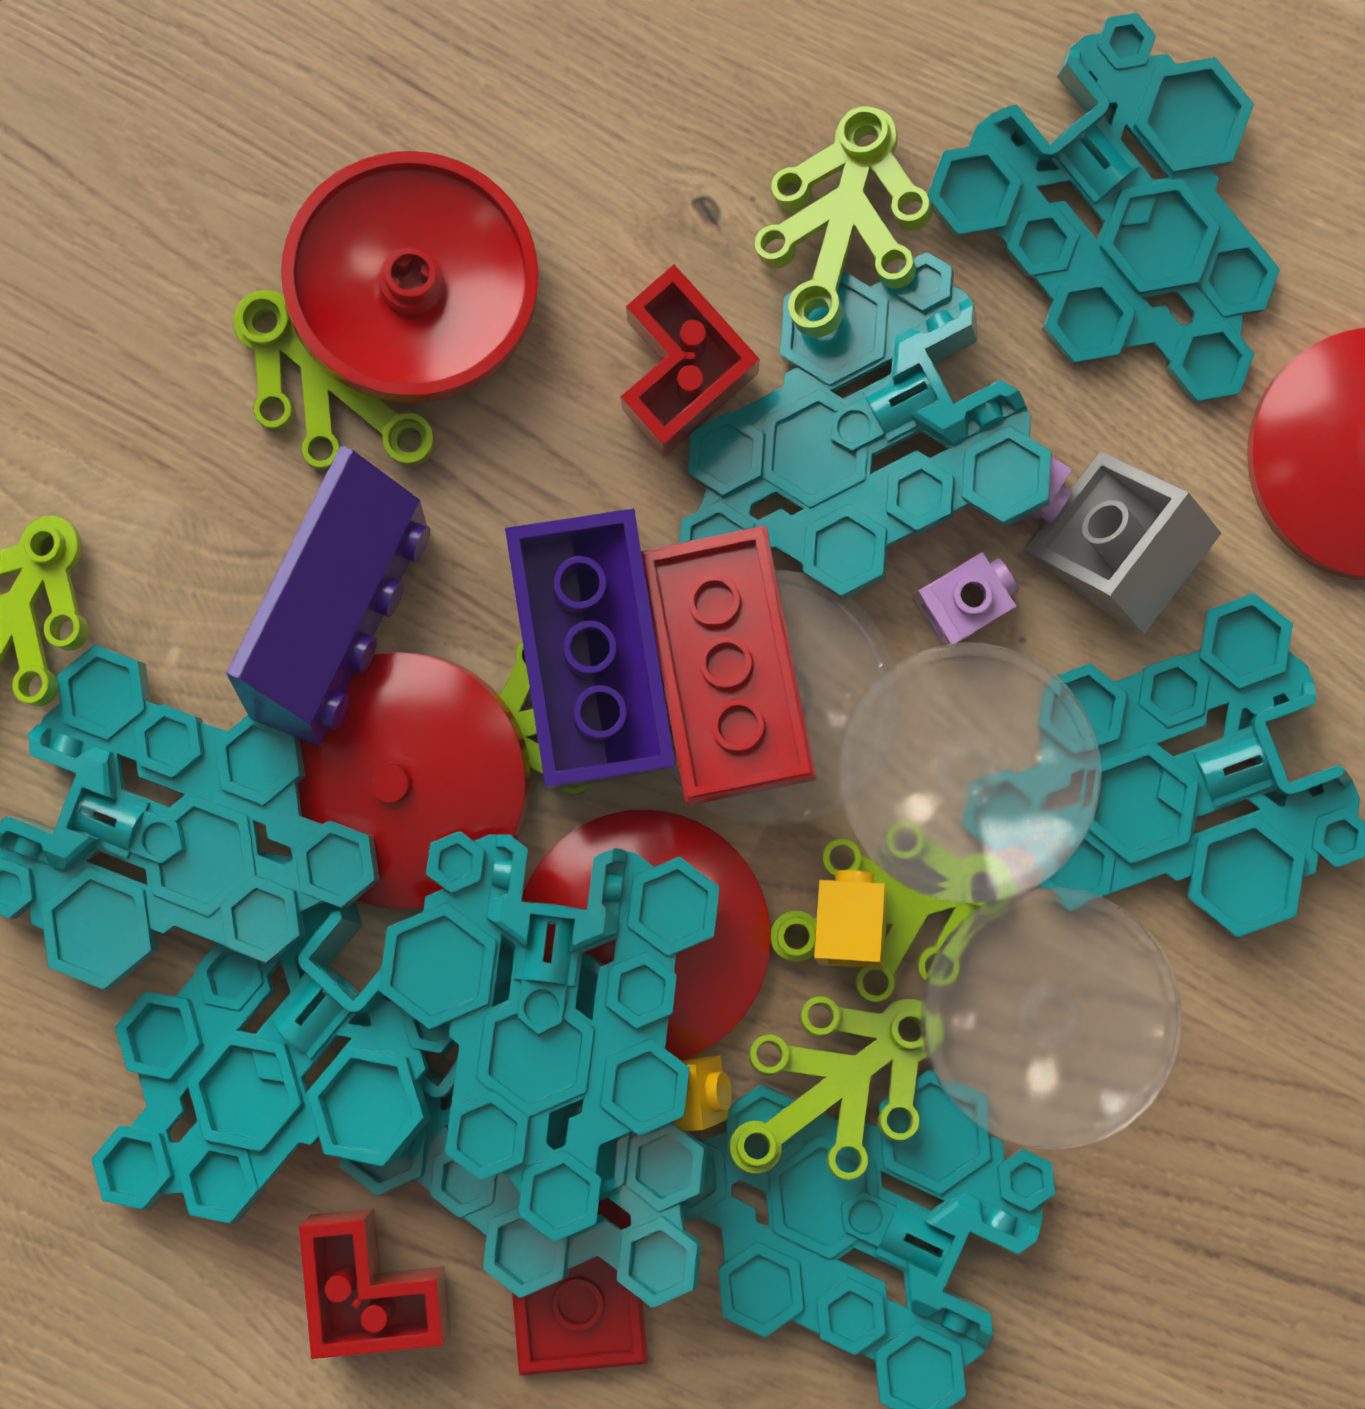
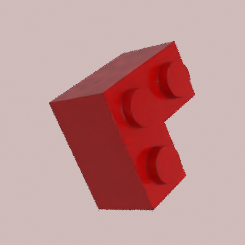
[620,264,760,457]
[299,1208,451,1359]

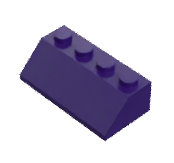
[226,446,430,746]
[505,508,676,791]

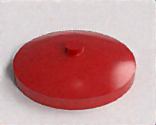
[281,151,538,403]
[1247,328,1365,581]
[298,652,531,909]
[522,810,771,1060]

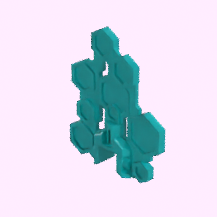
[927,13,1280,403]
[679,252,1052,600]
[962,593,1365,937]
[0,644,380,990]
[378,831,720,1242]
[91,851,456,1224]
[339,936,708,1308]
[681,1069,1055,1409]

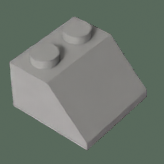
[1024,451,1221,634]

